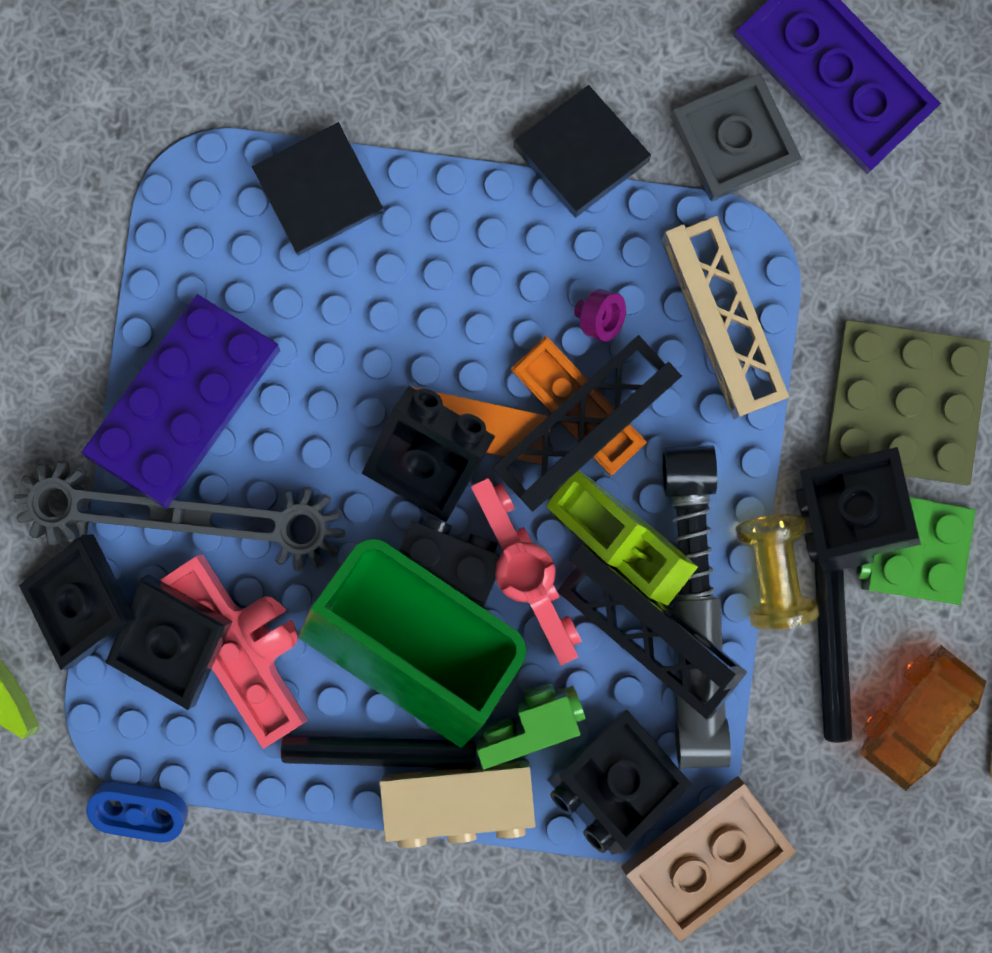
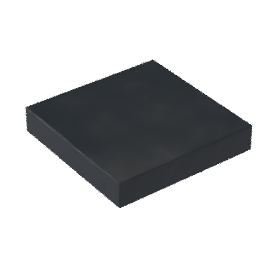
[514,85,651,218]
[252,122,384,256]
[19,534,137,670]
[105,575,233,710]

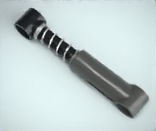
[662,445,731,769]

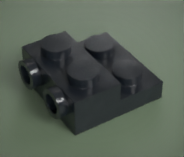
[361,386,495,522]
[795,447,921,573]
[399,515,500,608]
[547,709,692,855]

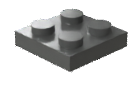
[670,73,802,202]

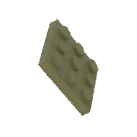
[823,320,991,486]

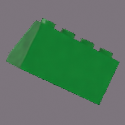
[298,539,526,748]

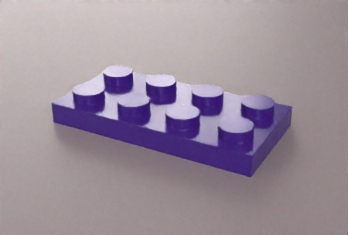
[734,0,941,174]
[81,294,280,510]

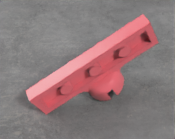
[471,478,582,666]
[160,554,308,749]

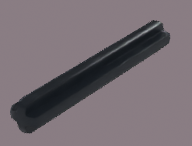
[814,561,853,743]
[281,736,476,769]

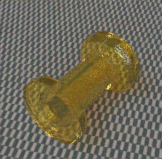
[735,514,819,629]

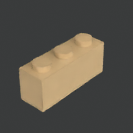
[380,760,536,848]

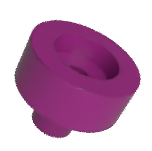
[574,289,626,342]

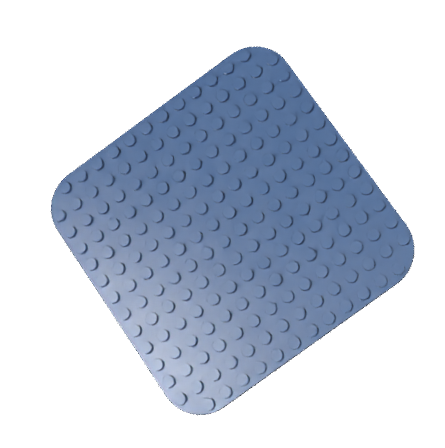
[64,128,801,863]

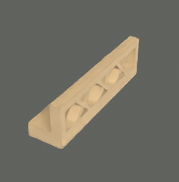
[661,216,789,419]

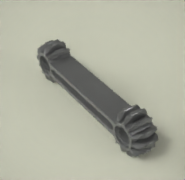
[14,461,346,571]

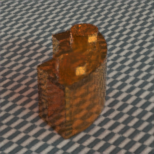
[859,645,987,791]

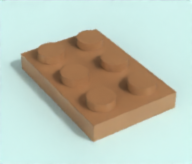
[621,776,796,942]

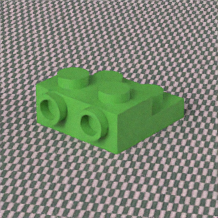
[856,497,976,605]
[477,683,586,770]

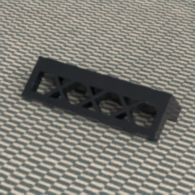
[492,335,682,512]
[557,544,747,720]

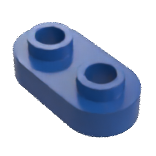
[86,781,188,842]

